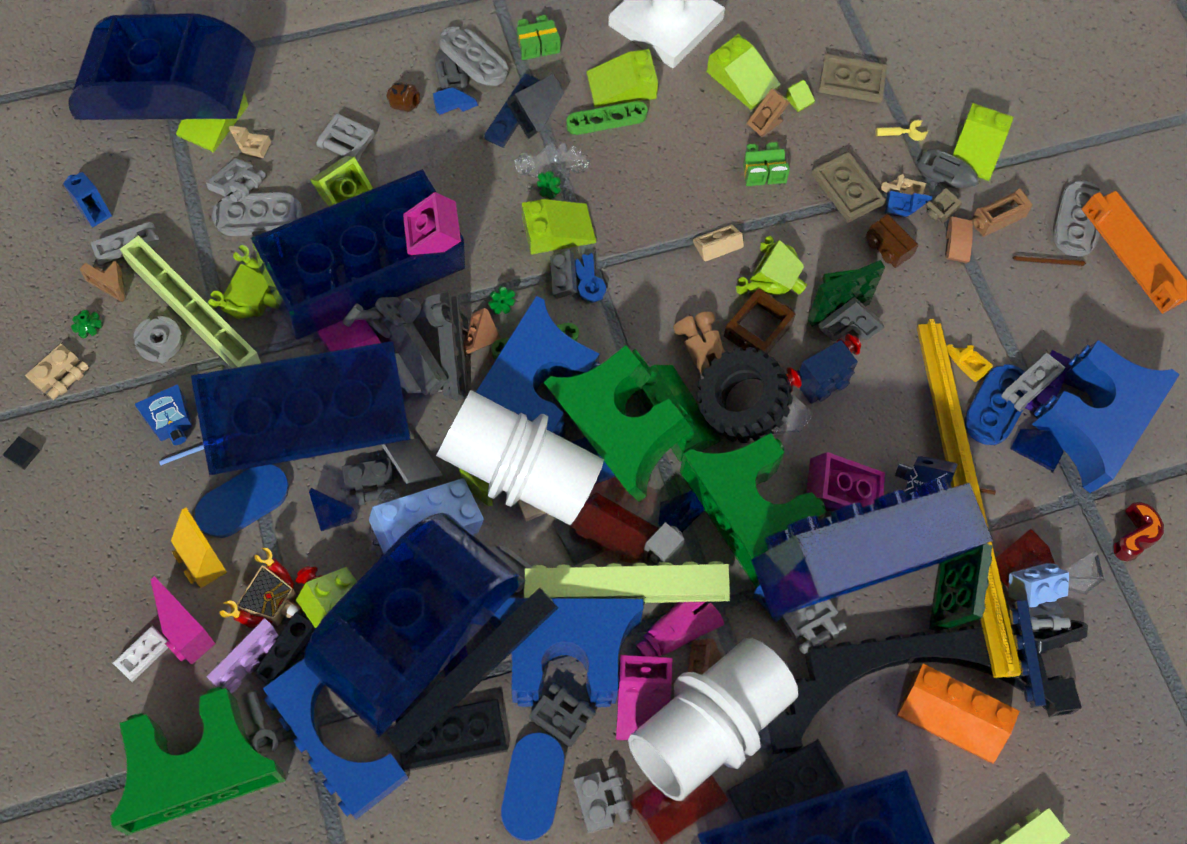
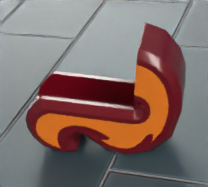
[1113,502,1164,562]

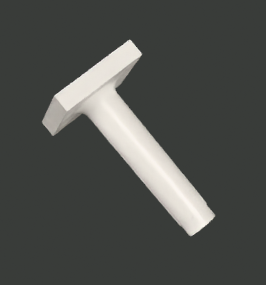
[609,0,725,68]

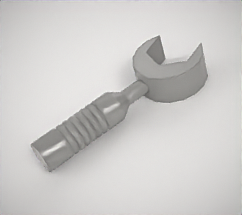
[246,692,278,752]

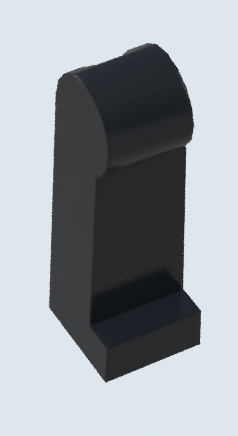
[255,612,318,685]

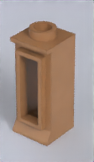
[971,188,1033,237]

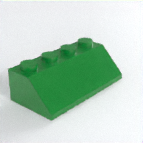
[636,365,721,462]

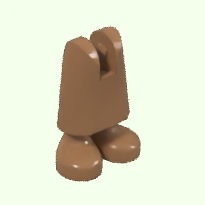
[673,311,724,377]

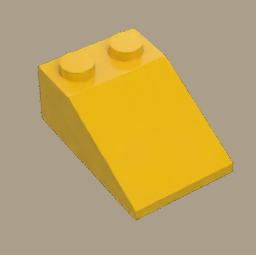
[171,507,227,588]

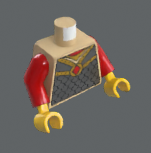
[220,548,303,629]

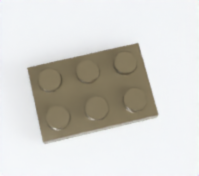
[819,54,887,103]
[812,152,886,222]

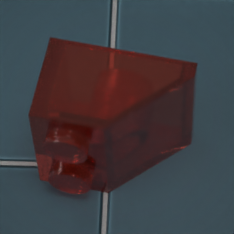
[995,529,1055,589]

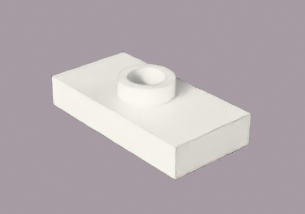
[113,626,168,682]

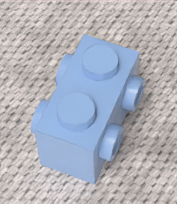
[1008,563,1069,607]

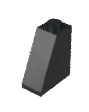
[506,74,564,139]

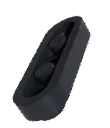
[1033,620,1088,654]

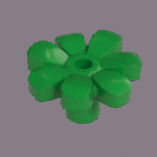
[537,171,561,199]
[488,286,515,315]
[71,310,103,338]

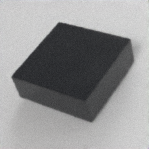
[3,436,40,470]

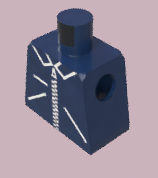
[895,456,958,513]

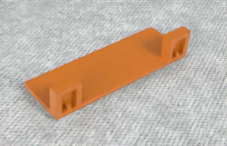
[1081,191,1187,314]

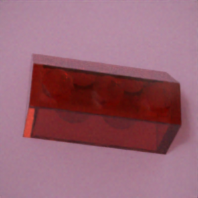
[571,492,660,563]
[629,775,728,844]

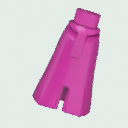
[636,602,724,657]

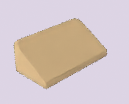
[693,224,744,261]

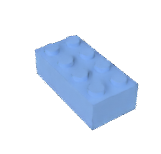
[369,478,484,563]

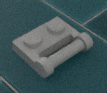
[317,114,375,162]

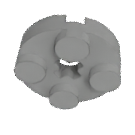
[134,316,184,363]

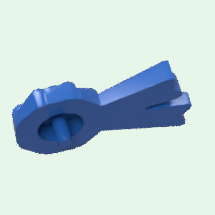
[575,253,606,303]

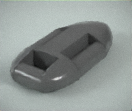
[435,48,468,92]
[918,149,979,188]

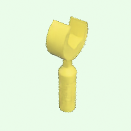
[876,120,928,141]

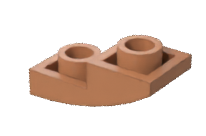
[945,216,973,263]

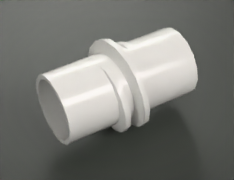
[436,390,604,525]
[628,638,798,801]

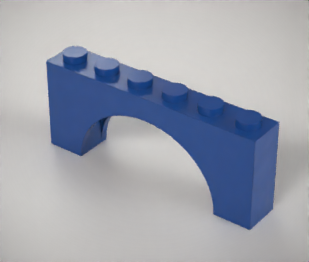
[263,650,408,819]

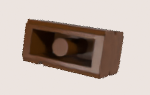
[865,214,918,268]

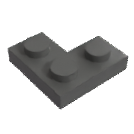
[818,297,884,342]

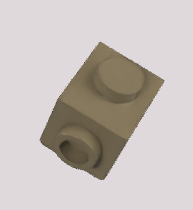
[926,188,962,223]

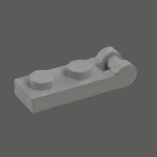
[90,222,161,265]
[1001,353,1065,412]

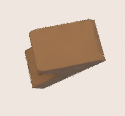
[747,88,790,137]
[79,261,125,302]

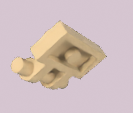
[25,344,89,400]

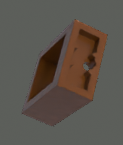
[724,288,796,353]

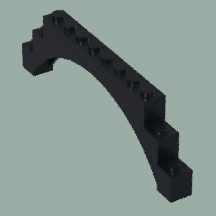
[768,626,1082,754]

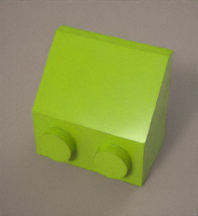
[310,156,377,219]

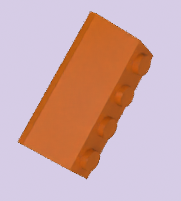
[897,664,1020,764]

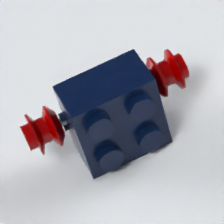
[786,334,861,404]

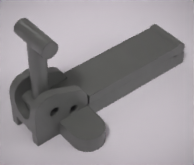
[416,292,470,401]
[343,297,448,395]

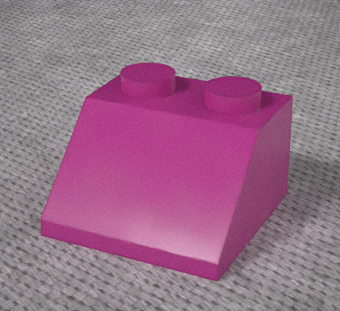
[403,192,461,255]

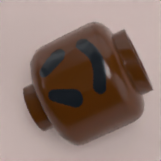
[387,82,420,112]

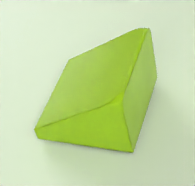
[785,80,815,112]

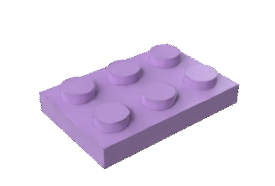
[207,618,279,693]

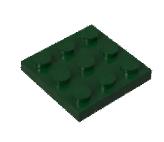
[807,260,885,326]
[929,542,992,631]

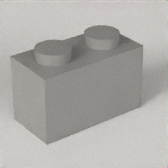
[642,522,685,566]

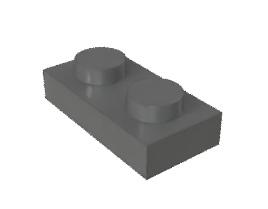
[550,249,577,299]

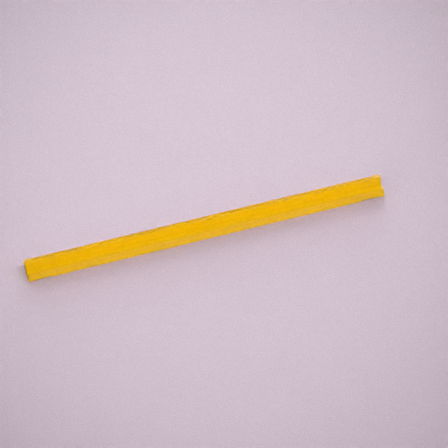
[917,319,1021,678]

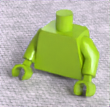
[735,236,807,296]
[208,245,282,319]

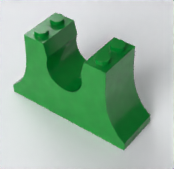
[544,345,693,502]
[680,433,826,589]
[110,687,286,836]

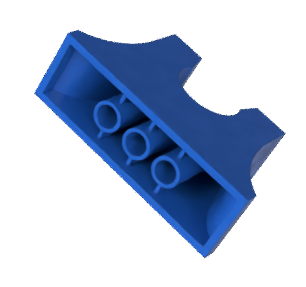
[476,296,601,438]
[1032,340,1180,493]
[487,598,643,707]

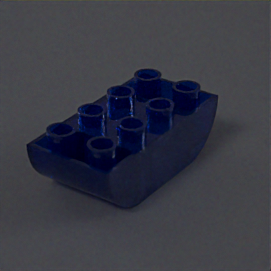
[68,13,256,120]
[305,513,525,737]

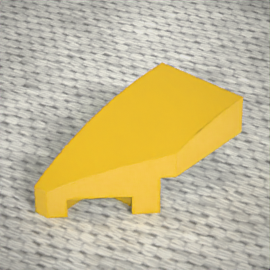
[946,344,993,383]

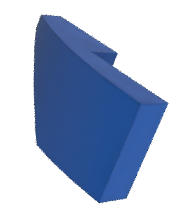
[433,88,478,115]
[885,191,932,217]

